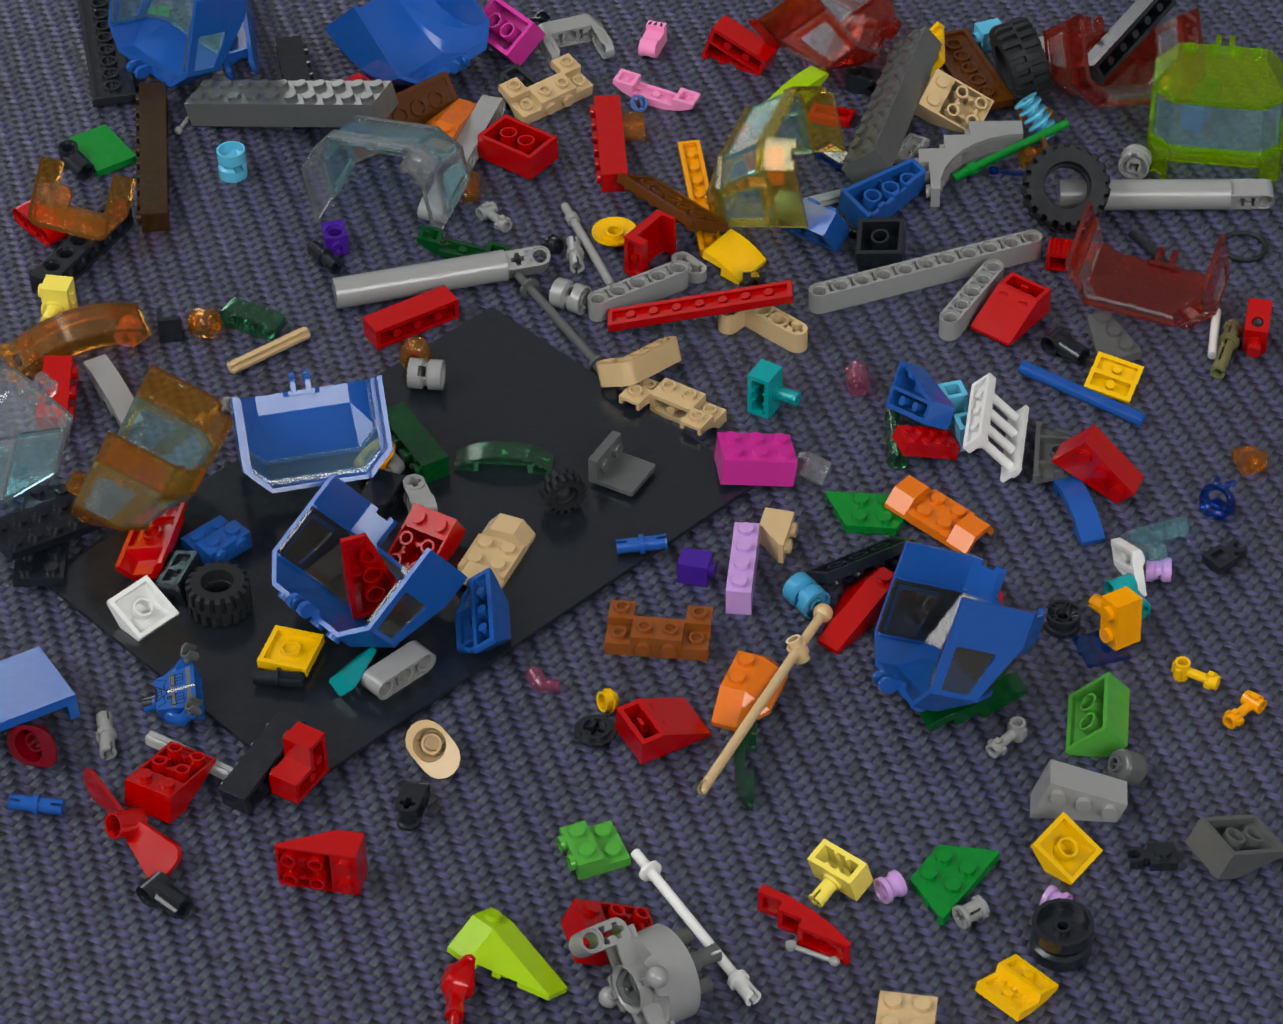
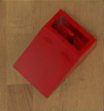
[970,272,1051,347]
[387,503,466,571]
[615,697,711,765]
[125,741,216,824]
[274,830,368,895]
[561,898,654,966]

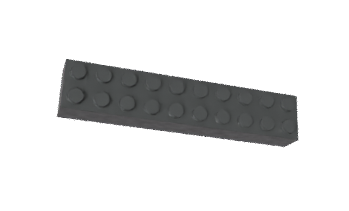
[841,26,942,184]
[184,79,399,128]

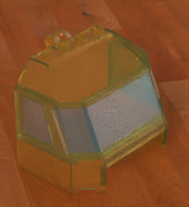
[705,86,846,228]

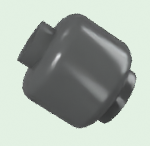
[1107,748,1148,786]

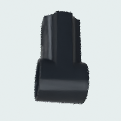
[58,140,95,180]
[743,271,767,287]
[1040,326,1090,366]
[136,871,193,920]

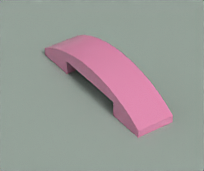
[612,68,701,111]

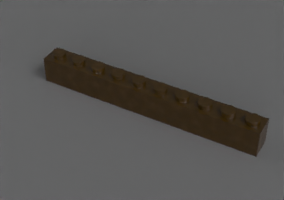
[135,82,170,233]

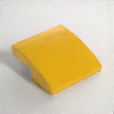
[703,228,766,286]
[1084,351,1144,404]
[975,954,1059,1022]

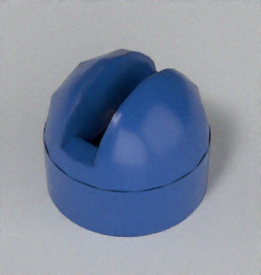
[629,94,648,112]

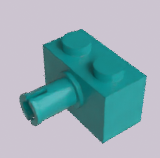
[747,359,802,420]

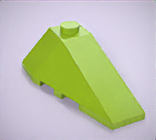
[447,907,568,1001]

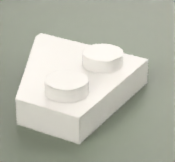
[1111,537,1147,597]

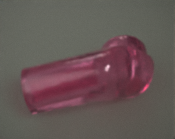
[526,666,560,693]

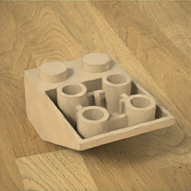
[914,68,994,134]

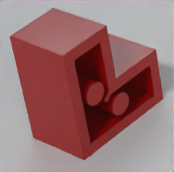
[269,721,329,804]

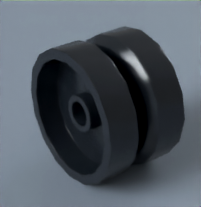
[1030,898,1094,972]

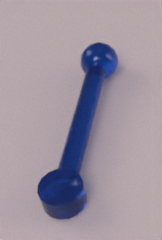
[989,166,1025,176]

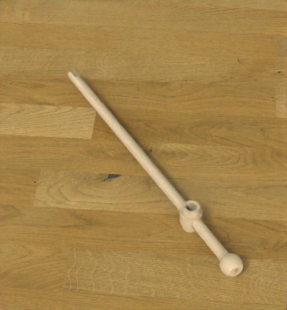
[697,603,833,795]

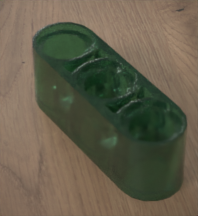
[217,297,287,341]

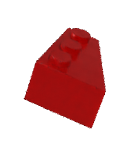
[1051,424,1144,504]

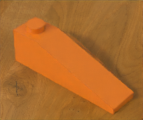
[408,98,477,158]

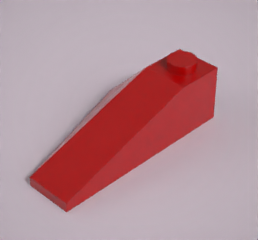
[817,566,902,655]

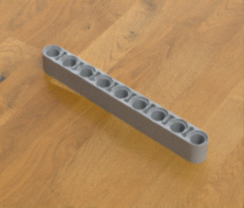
[417,94,506,223]

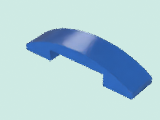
[1049,476,1105,546]

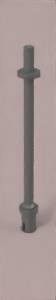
[514,271,606,374]

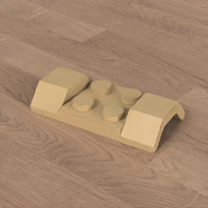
[458,513,536,589]

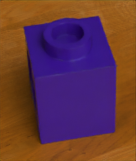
[321,219,350,256]

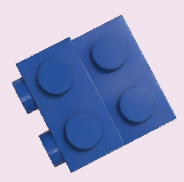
[180,515,252,564]

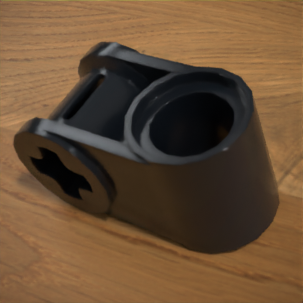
[845,64,882,96]
[395,780,430,831]

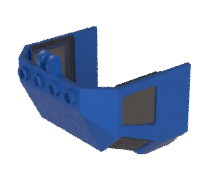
[272,473,468,648]
[871,541,1048,712]

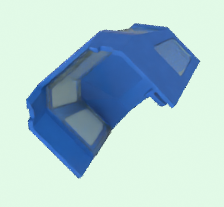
[108,0,249,88]
[229,369,393,494]

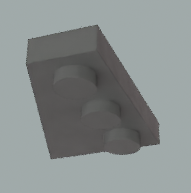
[1086,310,1142,362]

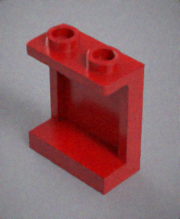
[624,209,676,276]

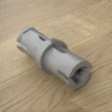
[566,235,585,273]
[95,710,117,760]

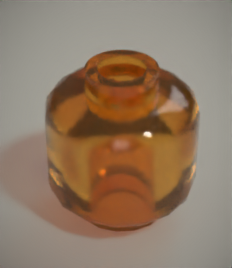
[187,307,223,338]
[399,337,432,369]

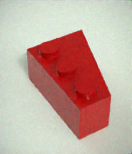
[701,15,778,76]
[38,355,80,430]

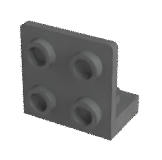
[588,431,655,496]

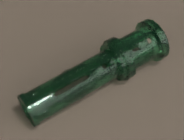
[884,410,909,470]

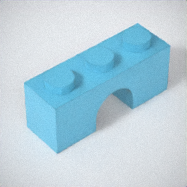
[938,380,978,452]

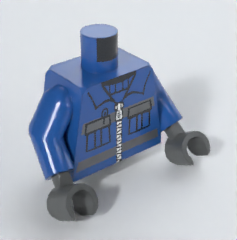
[142,643,206,727]

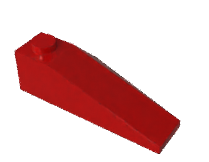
[340,533,404,620]

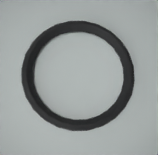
[1219,230,1268,262]

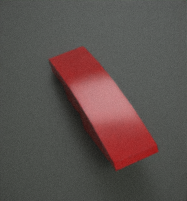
[758,884,851,965]

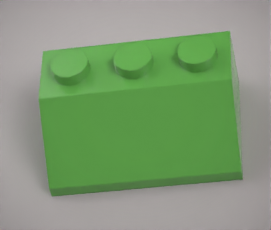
[1065,672,1130,758]

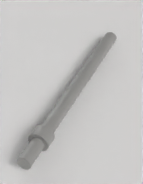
[561,202,615,286]

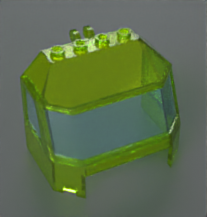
[1146,34,1283,182]

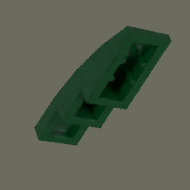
[918,672,1029,732]

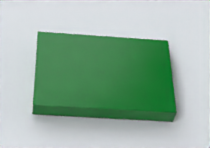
[67,124,137,177]

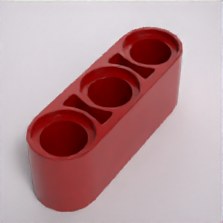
[12,199,69,247]

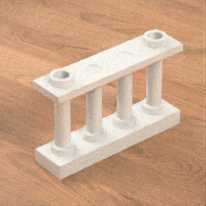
[963,372,1029,483]

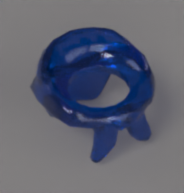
[1199,475,1236,520]

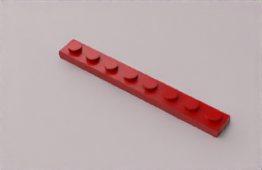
[607,280,794,332]

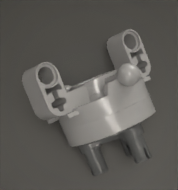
[569,917,722,1024]

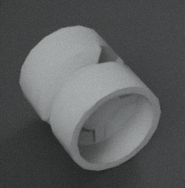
[549,277,592,315]
[407,357,446,391]

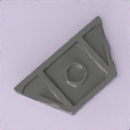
[1033,421,1076,484]

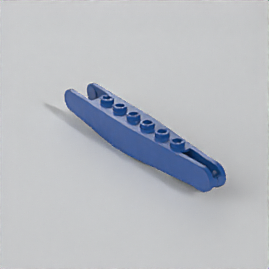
[220,0,259,80]

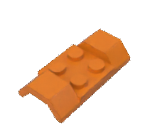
[884,475,994,554]

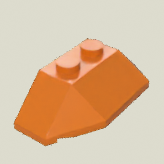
[711,650,788,732]

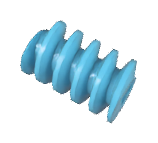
[1014,92,1055,142]

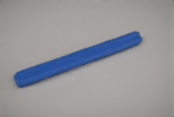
[1018,361,1146,426]

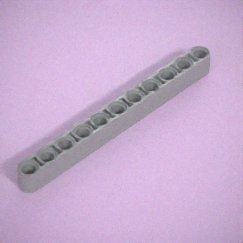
[808,230,1043,314]

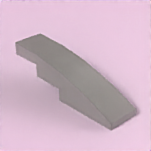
[83,354,145,431]

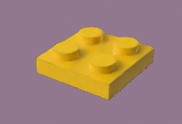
[257,625,325,677]

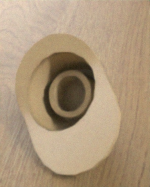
[405,719,461,779]

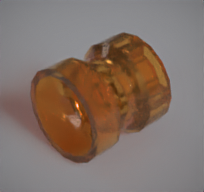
[458,171,481,202]

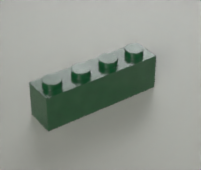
[387,401,450,484]

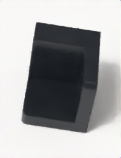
[157,307,184,343]

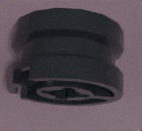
[1044,599,1082,639]

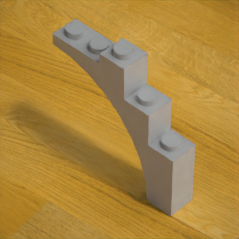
[914,120,1023,207]

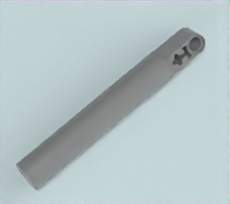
[1057,179,1275,210]
[332,246,551,309]

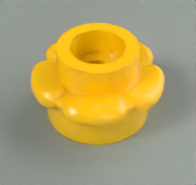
[596,688,619,714]

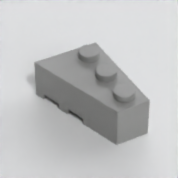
[1030,759,1128,823]

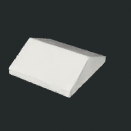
[106,575,179,641]

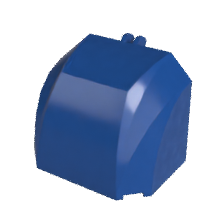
[325,0,490,89]

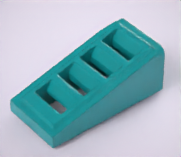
[329,647,376,696]

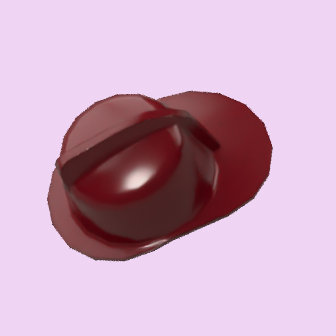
[7,723,57,768]

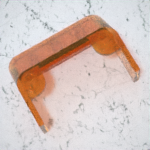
[28,156,136,241]

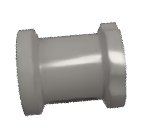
[952,895,990,930]

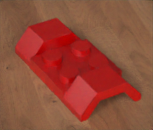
[115,495,190,581]

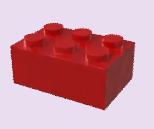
[477,114,558,180]

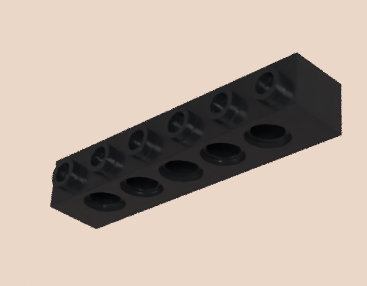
[29,200,134,295]

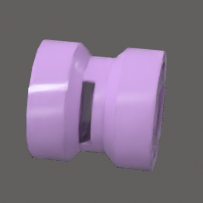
[1144,557,1172,583]

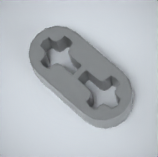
[671,251,707,284]

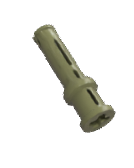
[1210,320,1244,379]

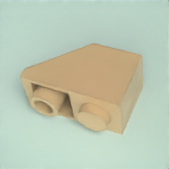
[760,507,798,564]

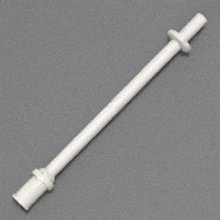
[631,849,761,1006]

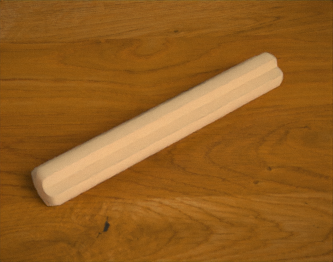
[227,327,311,374]

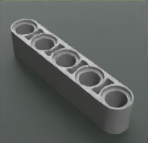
[938,259,1004,341]
[587,260,689,322]

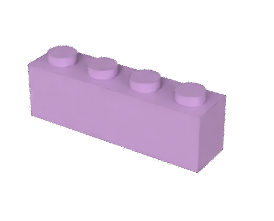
[726,522,760,615]

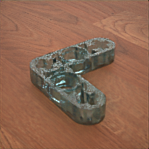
[1120,517,1190,561]

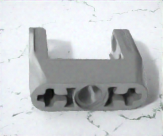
[538,14,615,71]

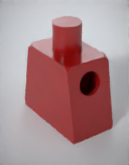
[1242,298,1273,358]

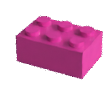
[482,0,546,66]
[714,431,798,487]

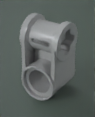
[403,474,438,513]

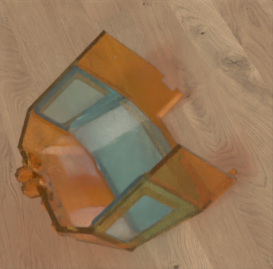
[65,364,234,530]

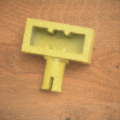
[38,274,79,329]
[807,839,874,908]

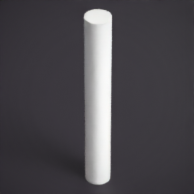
[1208,308,1221,359]

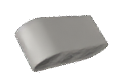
[361,640,436,700]

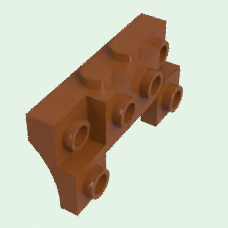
[604,599,714,662]

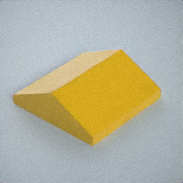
[1030,811,1103,885]

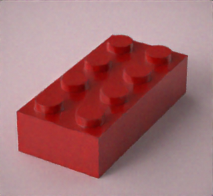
[892,425,961,460]

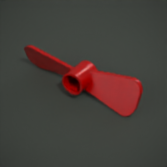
[83,768,182,878]

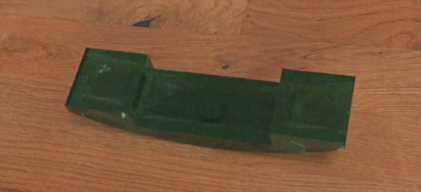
[454,441,555,474]
[734,720,757,811]

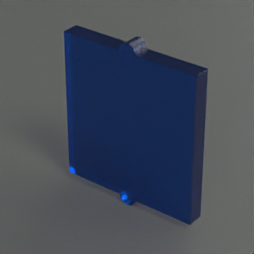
[1072,631,1131,668]

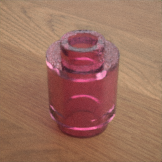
[846,361,870,397]

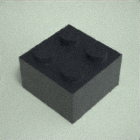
[856,218,907,272]

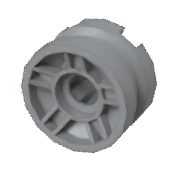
[1118,144,1152,179]

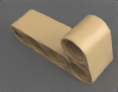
[718,306,808,353]
[596,336,682,387]

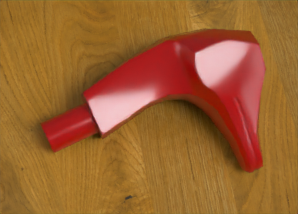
[440,954,476,1024]

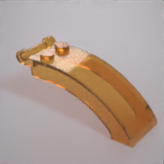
[0,302,152,383]

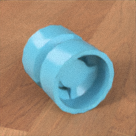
[216,141,248,183]

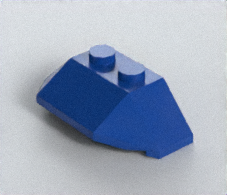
[455,567,511,654]

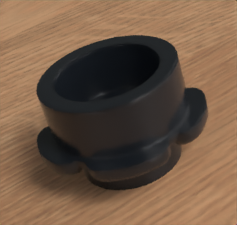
[543,233,564,255]

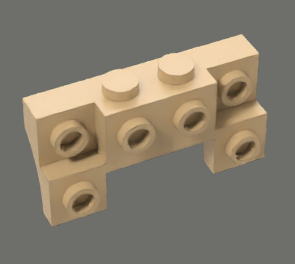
[498,53,594,124]
[619,377,727,436]

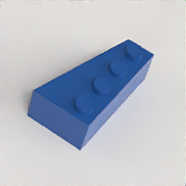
[838,158,926,229]

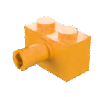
[1088,586,1143,651]

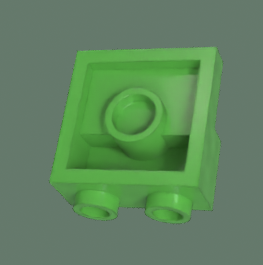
[556,820,631,881]

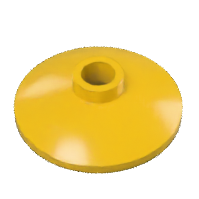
[592,217,636,247]

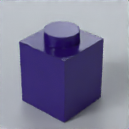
[677,547,717,587]

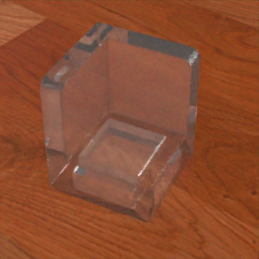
[795,452,832,485]

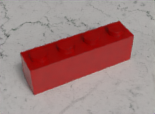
[362,285,459,350]

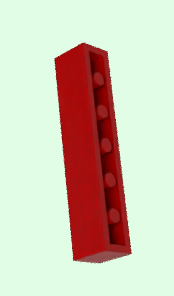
[590,95,628,193]

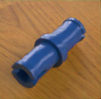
[616,533,668,555]
[8,793,65,816]

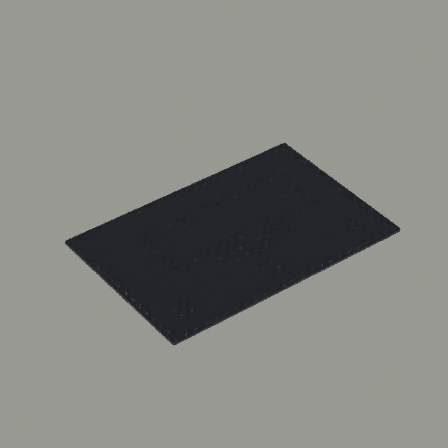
[47,308,756,777]

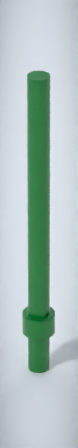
[951,119,1069,182]

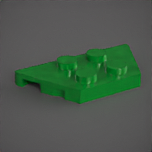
[826,491,907,536]
[909,844,1000,926]

